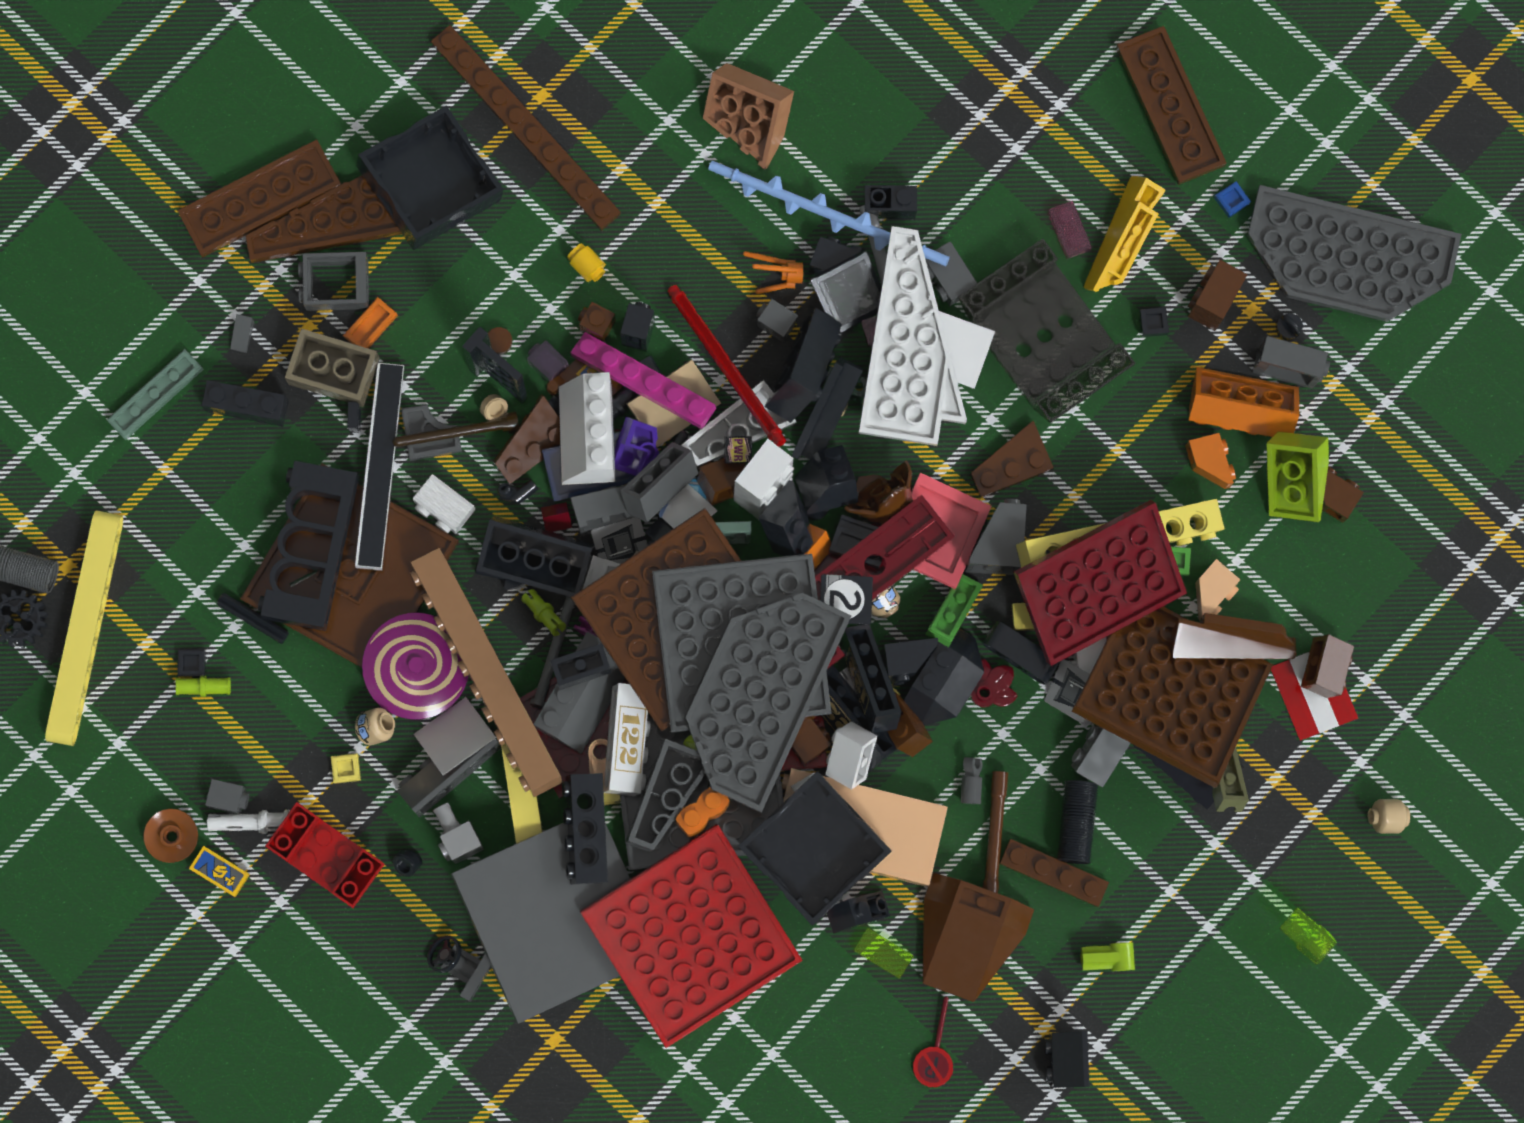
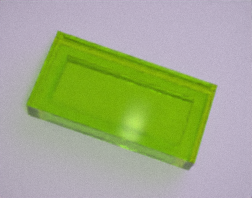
[854,928,913,979]

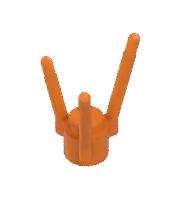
[743,251,803,294]

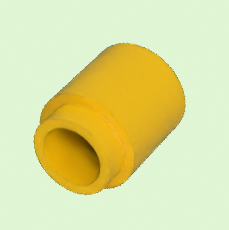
[567,243,606,282]

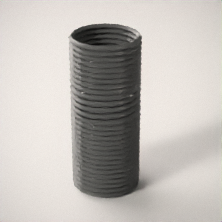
[0,545,59,594]

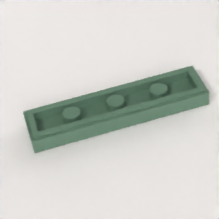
[107,349,204,440]

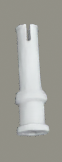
[207,810,290,834]

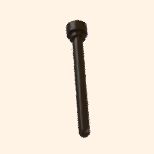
[392,411,519,447]

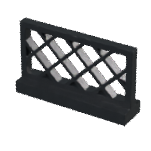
[462,327,527,404]

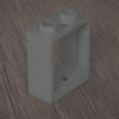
[298,252,369,311]
[1252,336,1330,389]

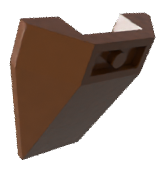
[922,873,1034,1002]

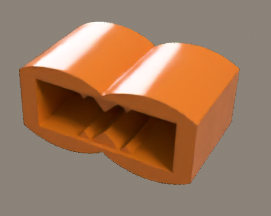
[676,787,730,838]

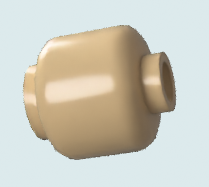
[1368,799,1410,834]

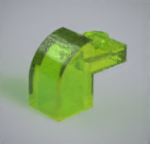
[1279,907,1337,965]

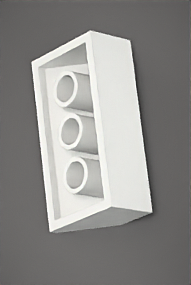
[559,372,615,485]

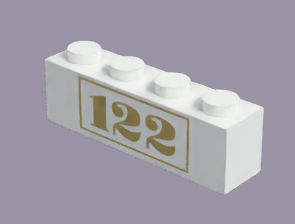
[603,683,650,796]

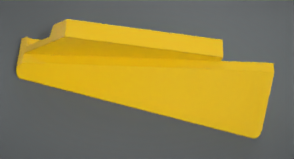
[1084,176,1165,292]

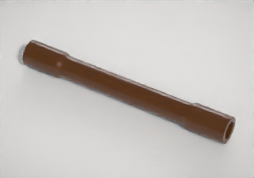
[983,771,1008,893]

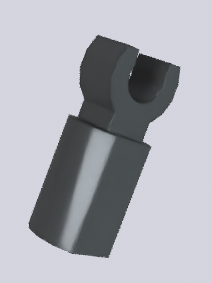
[961,757,982,804]

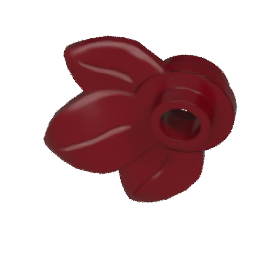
[970,659,1018,708]

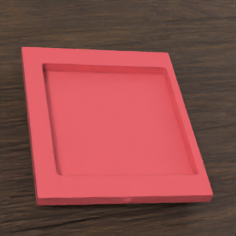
[885,473,991,589]

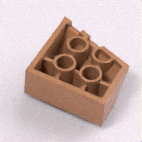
[703,63,794,170]

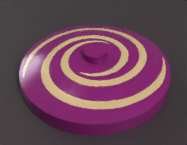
[362,613,469,720]

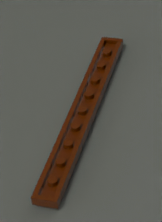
[431,25,621,231]

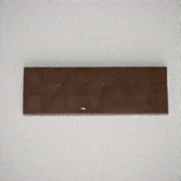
[1116,26,1227,185]
[177,140,341,258]

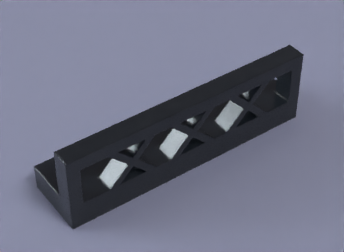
[791,357,864,459]

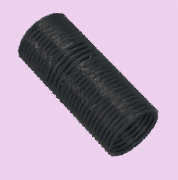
[1057,780,1099,864]

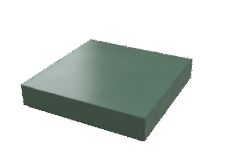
[716,522,751,544]

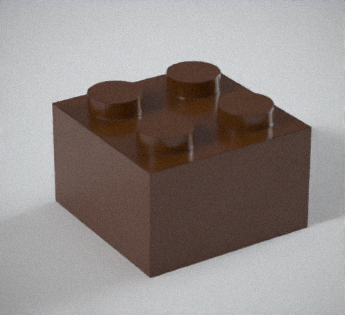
[1187,260,1248,331]

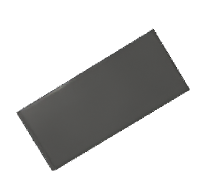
[230,314,255,353]

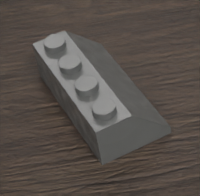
[533,632,625,754]
[397,739,501,818]

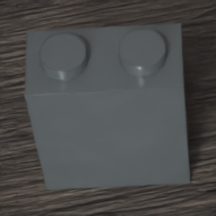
[965,499,1026,576]

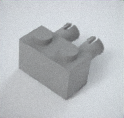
[433,803,484,864]

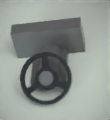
[427,935,492,1002]

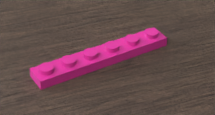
[570,332,716,429]

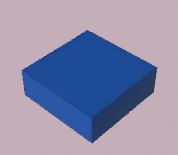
[1214,181,1251,218]

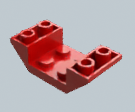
[265,802,385,909]

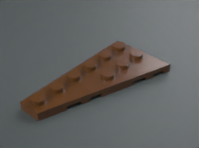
[246,175,402,263]

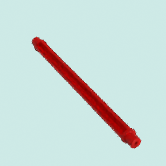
[668,285,786,447]

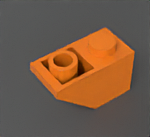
[1185,433,1236,489]

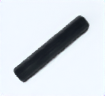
[217,593,289,644]

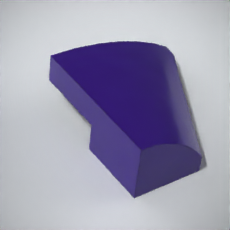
[614,417,659,476]

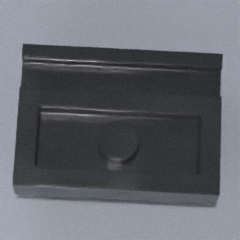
[829,514,883,569]

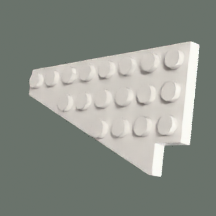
[859,226,967,446]

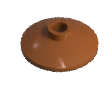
[144,809,198,863]

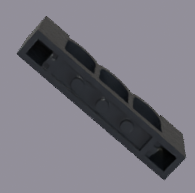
[258,461,359,631]

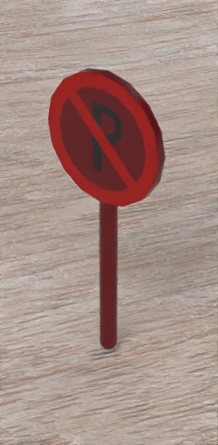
[913,996,953,1087]

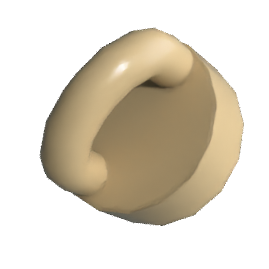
[480,394,508,421]

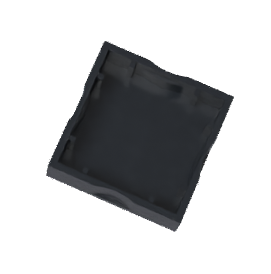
[357,105,504,250]
[738,771,892,926]

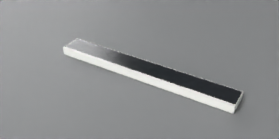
[355,363,404,570]

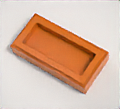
[343,297,398,349]

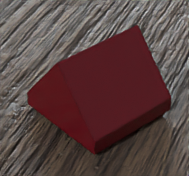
[541,502,572,532]

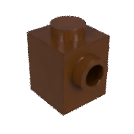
[578,302,616,342]

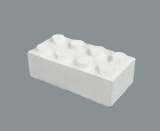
[734,439,794,520]

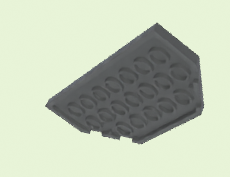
[1247,185,1462,322]
[685,593,852,813]

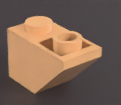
[1195,559,1240,620]

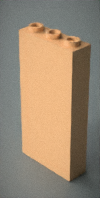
[782,768,948,887]

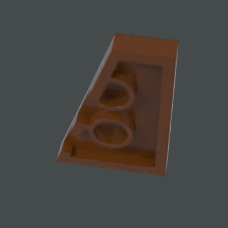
[493,394,561,484]
[970,420,1054,499]

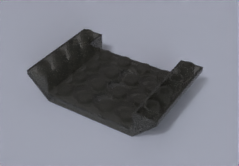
[958,239,1136,424]

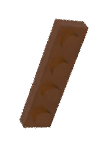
[1000,839,1109,907]

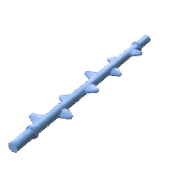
[708,160,950,266]

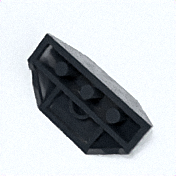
[904,628,984,726]

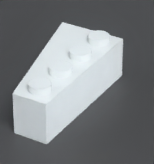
[681,380,796,468]

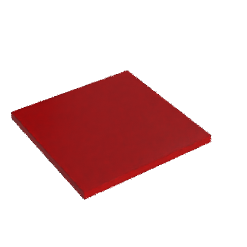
[580,824,803,1048]

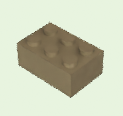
[285,328,380,407]

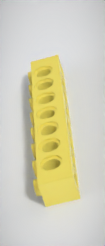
[1016,499,1224,568]

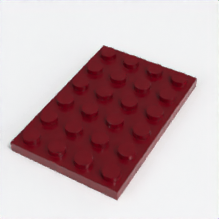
[1013,500,1187,666]

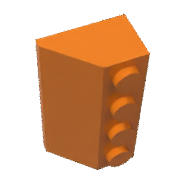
[1189,367,1299,437]

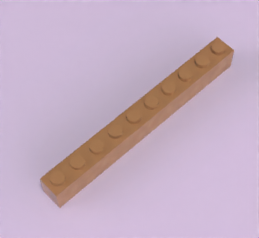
[410,548,562,797]

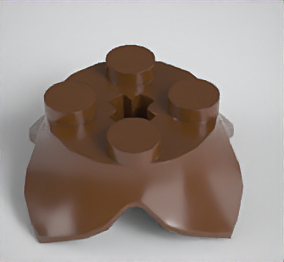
[844,460,914,526]

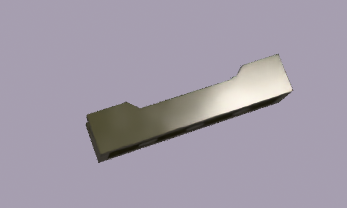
[1212,747,1249,812]

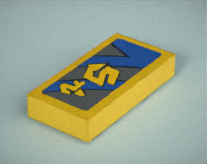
[189,846,250,897]

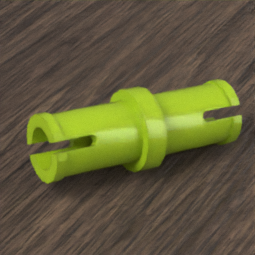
[522,589,566,636]
[176,676,231,697]

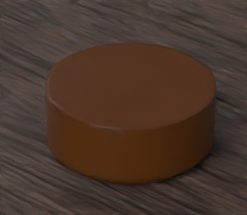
[488,327,513,355]

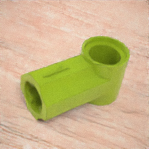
[1080,943,1135,971]

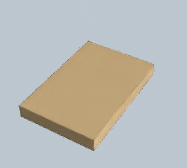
[627,360,721,448]

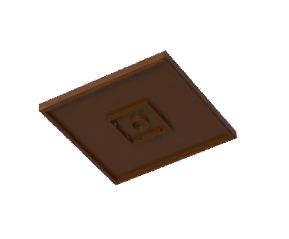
[241,463,459,668]

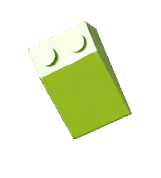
[1267,432,1329,522]

